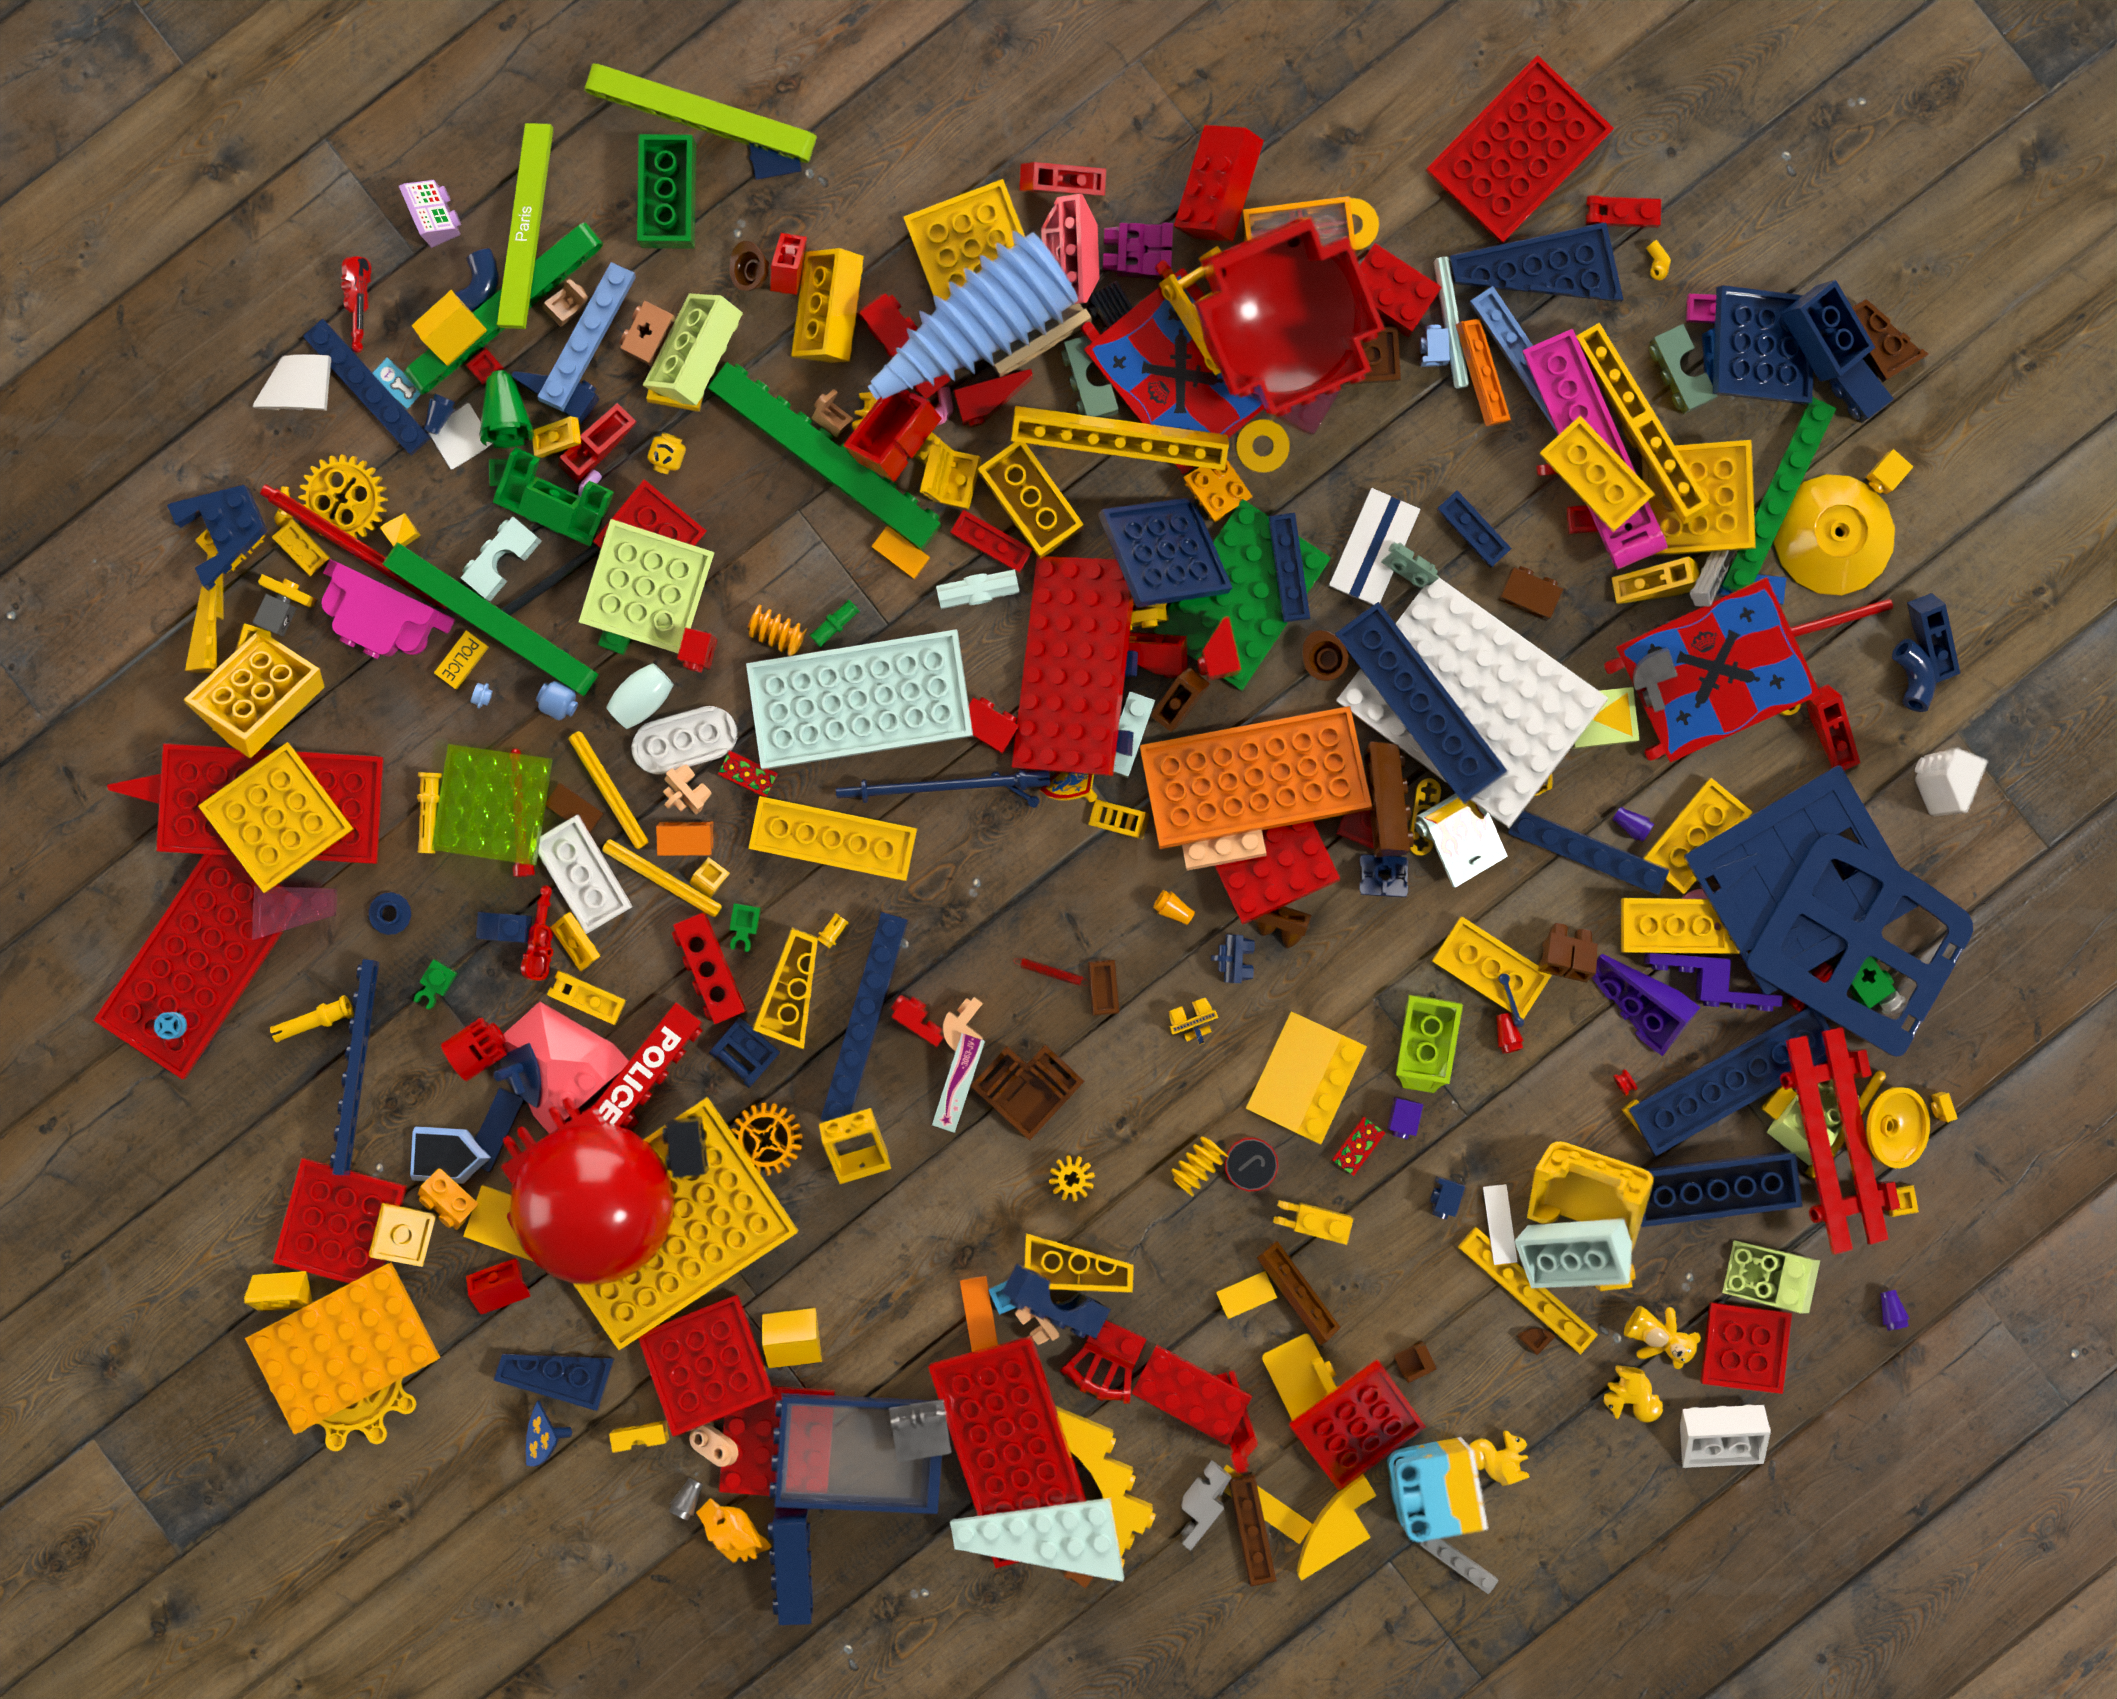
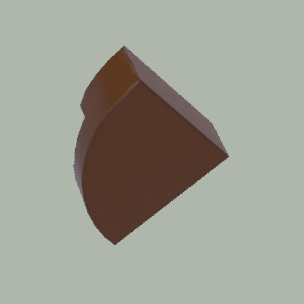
[1517,1328,1556,1356]

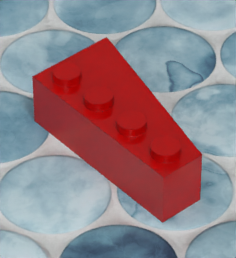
[856,293,951,399]

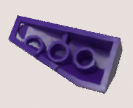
[1592,954,1700,1056]

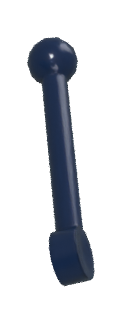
[991,772,1040,808]
[1498,973,1524,1028]

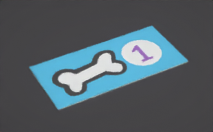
[373,358,421,409]

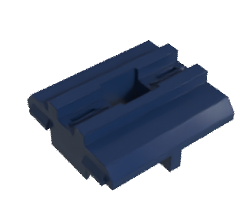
[1360,855,1408,897]

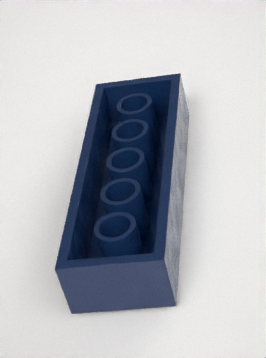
[1640,1151,1803,1227]

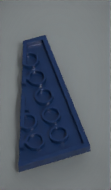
[1449,222,1624,302]

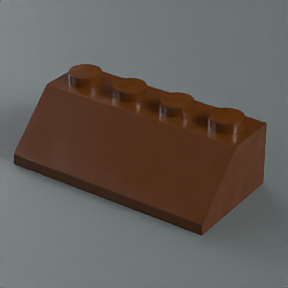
[1364,742,1414,857]

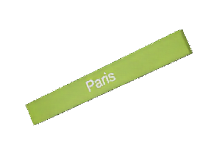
[497,123,554,329]

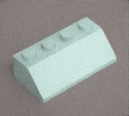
[1515,1219,1632,1288]

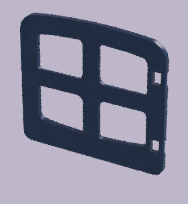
[1746,834,1973,1057]

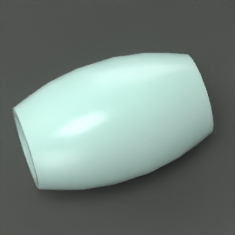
[606,663,674,729]

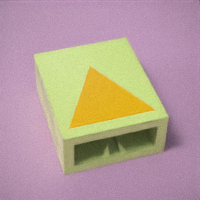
[1571,687,1639,749]

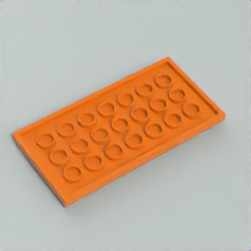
[1140,706,1372,849]

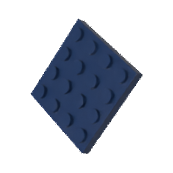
[1713,285,1813,405]
[1098,497,1233,608]

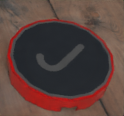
[1225,1138,1278,1191]

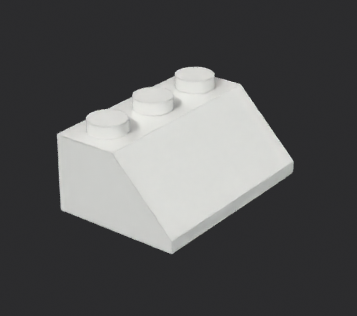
[1680,1404,1770,1468]

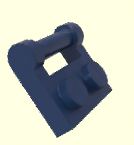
[709,1017,781,1088]

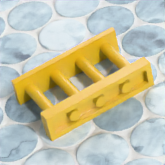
[1159,246,1221,375]

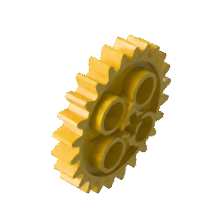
[298,455,388,539]

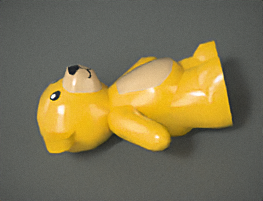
[1624,1306,1701,1369]

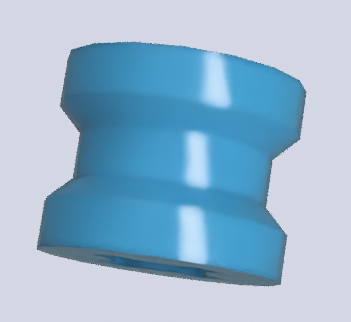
[154,1012,187,1039]

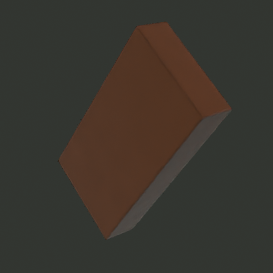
[544,783,604,834]
[1088,960,1119,1015]

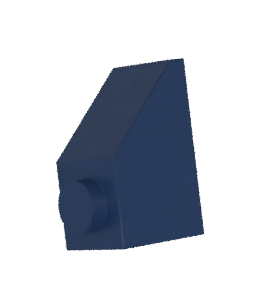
[476,912,532,943]

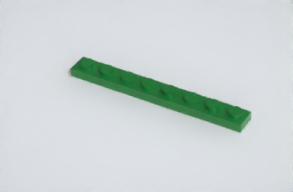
[1721,397,1837,592]

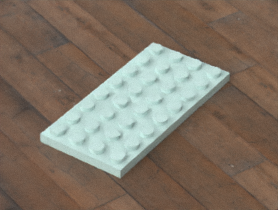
[746,629,973,770]

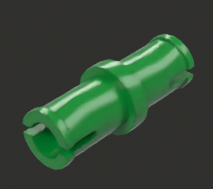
[809,599,860,648]

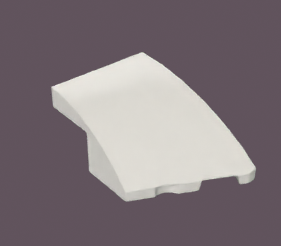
[253,355,331,411]

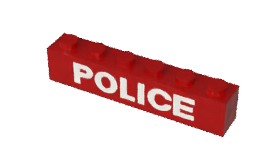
[595,1002,703,1128]

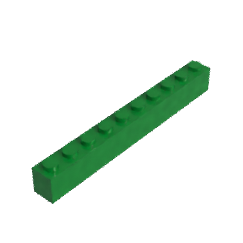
[708,362,942,552]

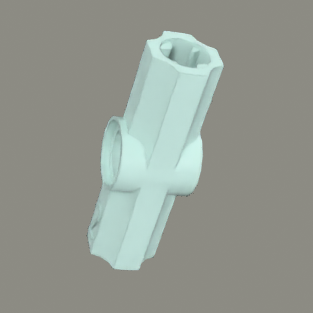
[936,569,1020,609]

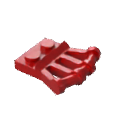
[1059,1319,1146,1404]

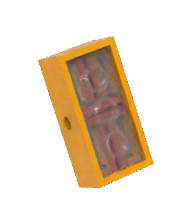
[1241,196,1356,252]

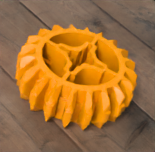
[731,1102,803,1176]

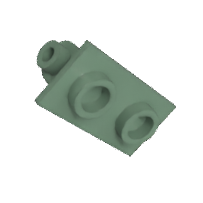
[1381,542,1439,589]

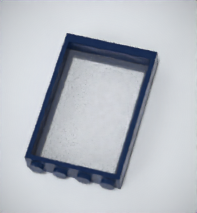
[769,1393,942,1514]

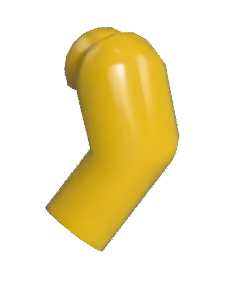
[1646,240,1671,280]

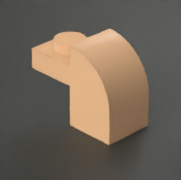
[943,997,983,1051]

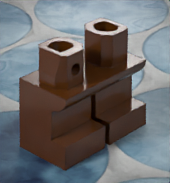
[1538,923,1598,983]

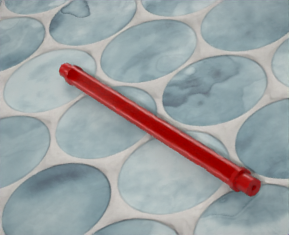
[260,484,448,611]

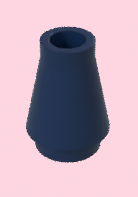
[423,394,455,435]

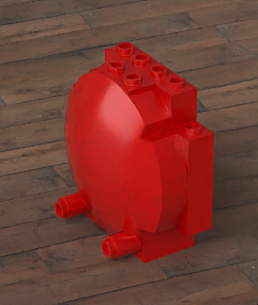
[1193,217,1384,417]

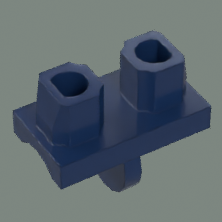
[1211,934,1255,984]

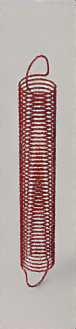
[1014,958,1090,986]

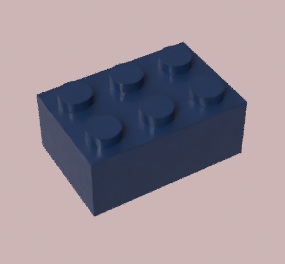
[1780,279,1875,382]

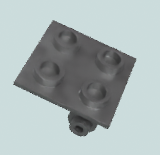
[889,1399,951,1462]

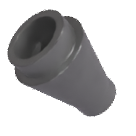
[669,1478,703,1521]

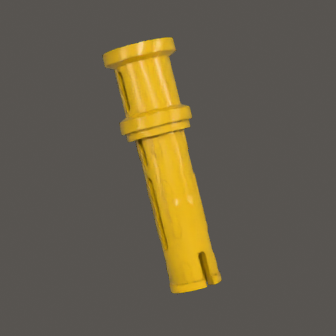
[417,772,442,853]
[270,995,354,1042]

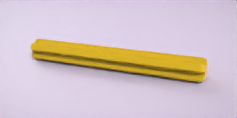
[569,731,648,849]
[602,839,722,917]

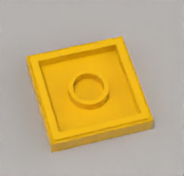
[369,1203,436,1267]

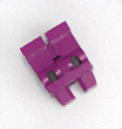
[1103,223,1173,280]

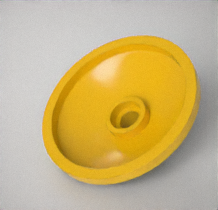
[1866,1087,1930,1168]

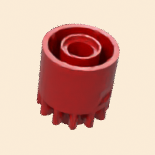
[441,1018,507,1082]

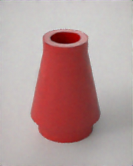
[1496,1013,1524,1054]

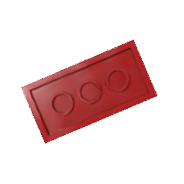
[1132,1344,1252,1445]

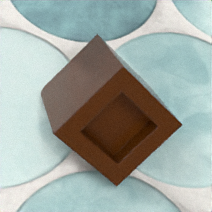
[1394,1341,1437,1383]

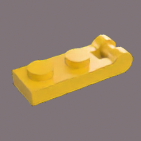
[547,970,626,1025]

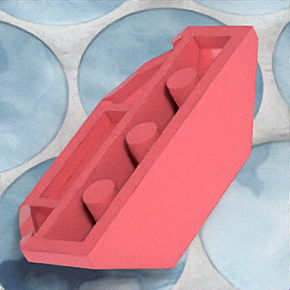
[1041,194,1100,304]

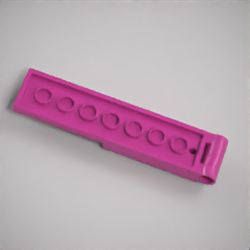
[1522,329,1667,570]

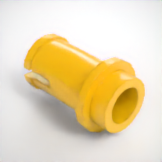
[818,913,849,949]

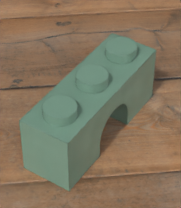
[1649,324,1718,414]
[1061,336,1119,418]

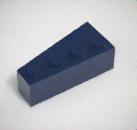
[768,1507,813,1625]

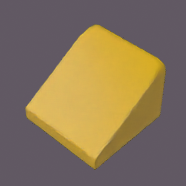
[689,857,729,898]

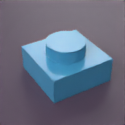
[989,1280,1016,1315]

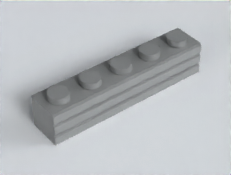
[1690,550,1736,606]
[1418,1538,1498,1595]

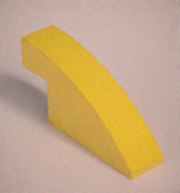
[1297,1474,1377,1581]

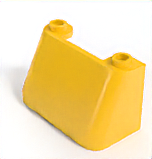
[1527,1142,1653,1252]

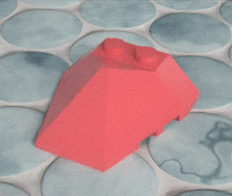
[503,1002,629,1134]

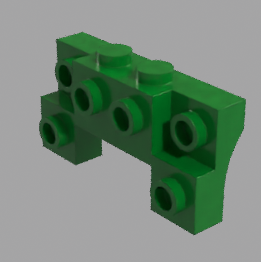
[493,447,614,547]

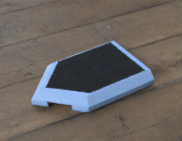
[410,1127,491,1184]

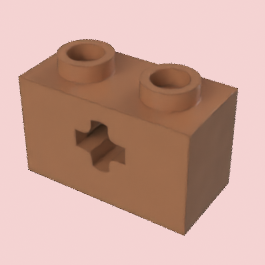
[620,301,676,367]

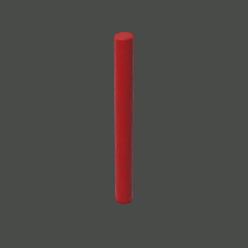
[1790,599,1893,637]

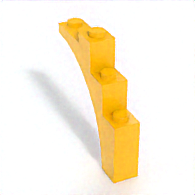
[1055,1406,1155,1581]

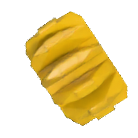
[1049,1155,1095,1201]

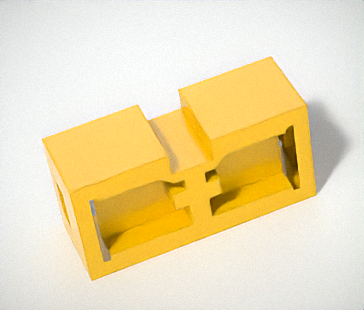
[609,1420,669,1453]

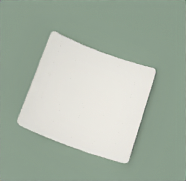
[428,403,492,469]

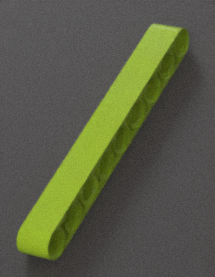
[584,64,817,163]

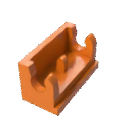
[656,822,713,856]

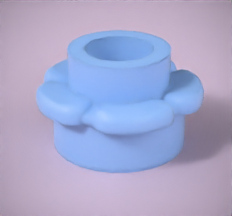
[471,683,493,708]

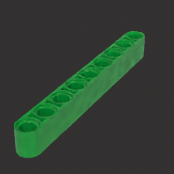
[404,223,603,395]
[382,542,599,696]

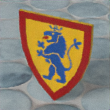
[1040,772,1097,802]

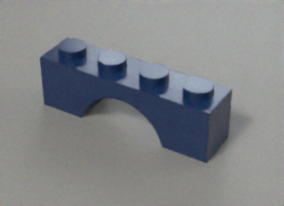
[1002,1264,1111,1338]

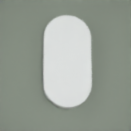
[631,706,737,774]

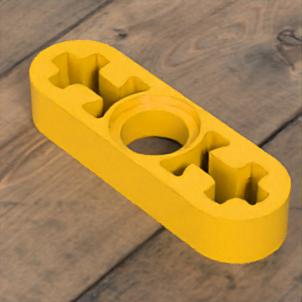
[1409,778,1441,856]

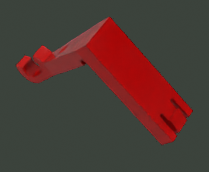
[1216,1370,1258,1474]

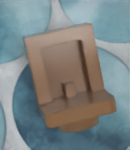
[542,279,588,327]
[812,389,853,438]

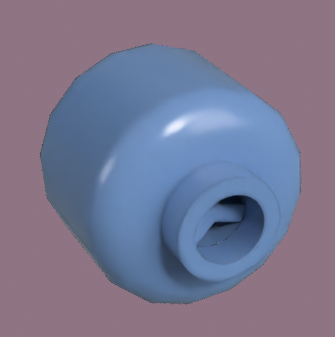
[536,681,578,721]

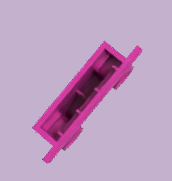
[322,559,455,659]

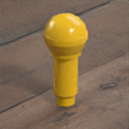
[274,487,293,527]

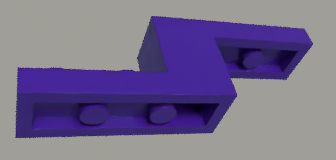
[1644,953,1782,1011]

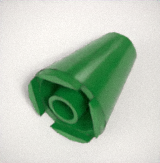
[479,370,534,449]

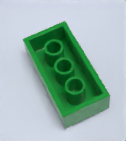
[637,134,696,249]

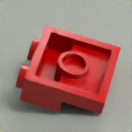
[891,995,944,1047]

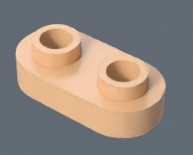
[689,1424,738,1467]

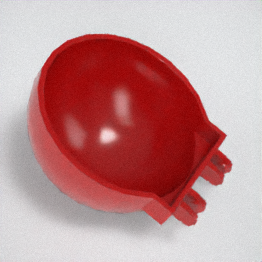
[500,1097,675,1286]

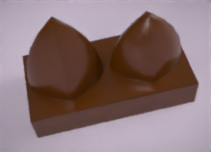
[1255,906,1312,949]

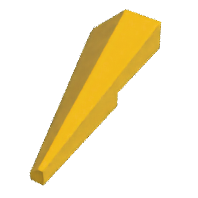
[185,555,224,673]

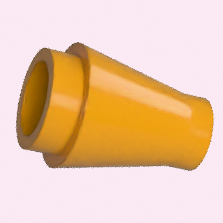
[1153,890,1195,925]

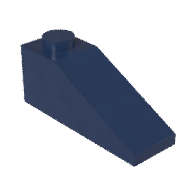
[511,371,600,425]
[1907,593,1961,683]

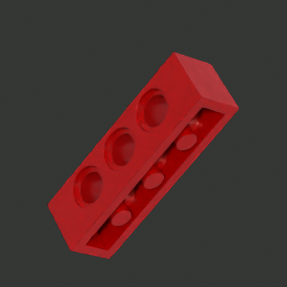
[672,912,747,1024]

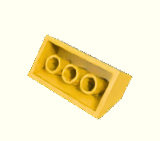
[791,248,864,363]

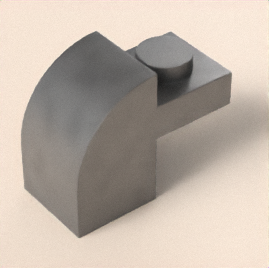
[1633,647,1678,712]

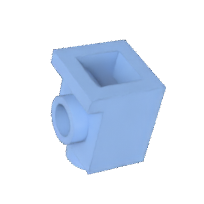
[1419,325,1450,367]

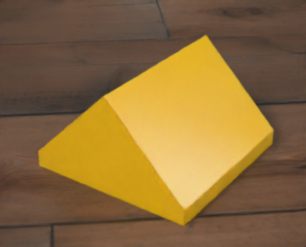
[412,290,487,366]
[244,1271,313,1311]
[762,1308,822,1368]

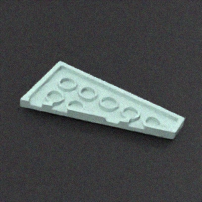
[950,1498,1124,1581]

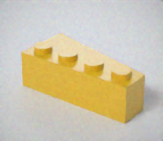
[753,928,818,1049]

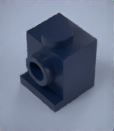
[1430,1176,1465,1220]

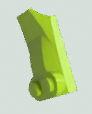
[1396,995,1463,1093]

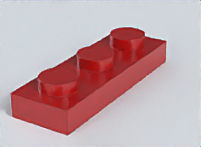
[950,509,1033,574]

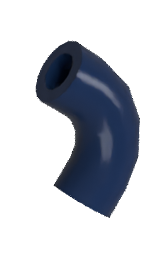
[455,248,499,313]
[1892,638,1936,712]

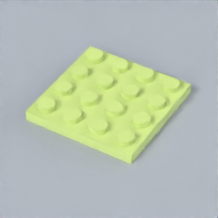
[578,519,714,653]

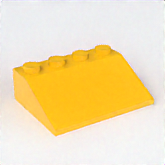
[184,630,325,758]
[1246,1011,1367,1144]

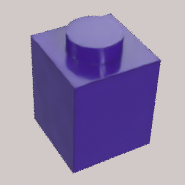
[1387,1097,1423,1139]

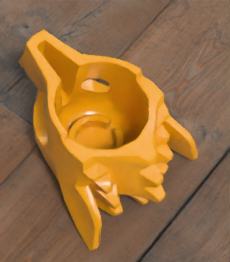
[696,1498,772,1562]

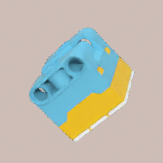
[1387,1437,1488,1542]

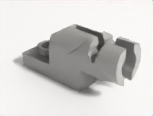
[1181,1460,1232,1551]

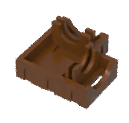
[971,1044,1085,1141]

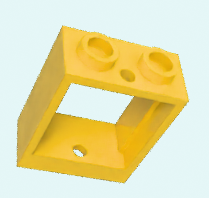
[819,1108,891,1184]

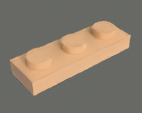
[1182,829,1266,871]

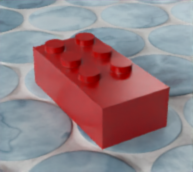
[1174,125,1264,242]

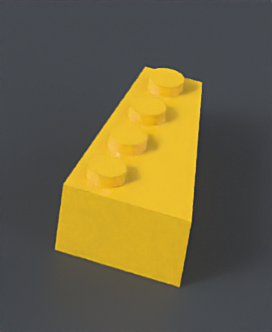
[1025,1233,1133,1293]

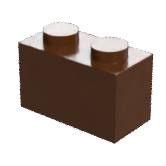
[1498,566,1563,621]
[1150,667,1210,732]

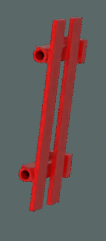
[1780,1027,1900,1254]

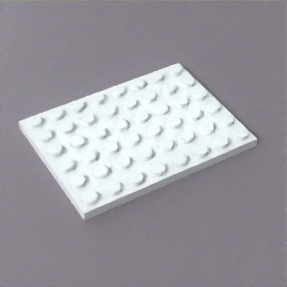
[1336,578,1608,828]

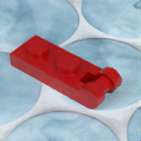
[1586,195,1661,228]

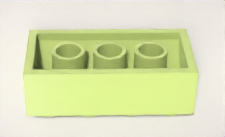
[643,293,743,405]

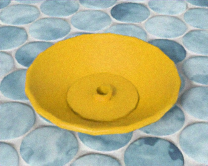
[1773,474,1895,596]

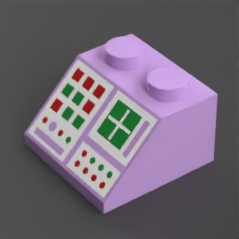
[399,180,461,247]

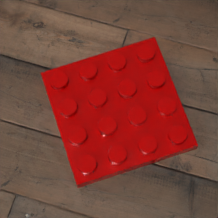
[1215,821,1340,925]
[272,1158,407,1284]
[638,1295,775,1437]
[1289,1359,1426,1491]
[719,1386,835,1496]

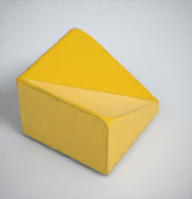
[380,513,421,547]

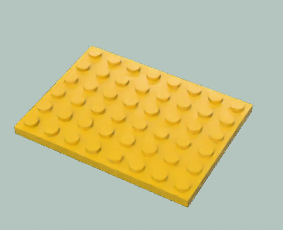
[574,1097,798,1350]

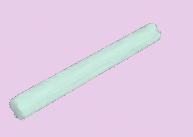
[1434,257,1469,388]

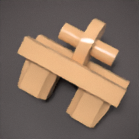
[663,764,711,815]
[1015,1301,1060,1345]

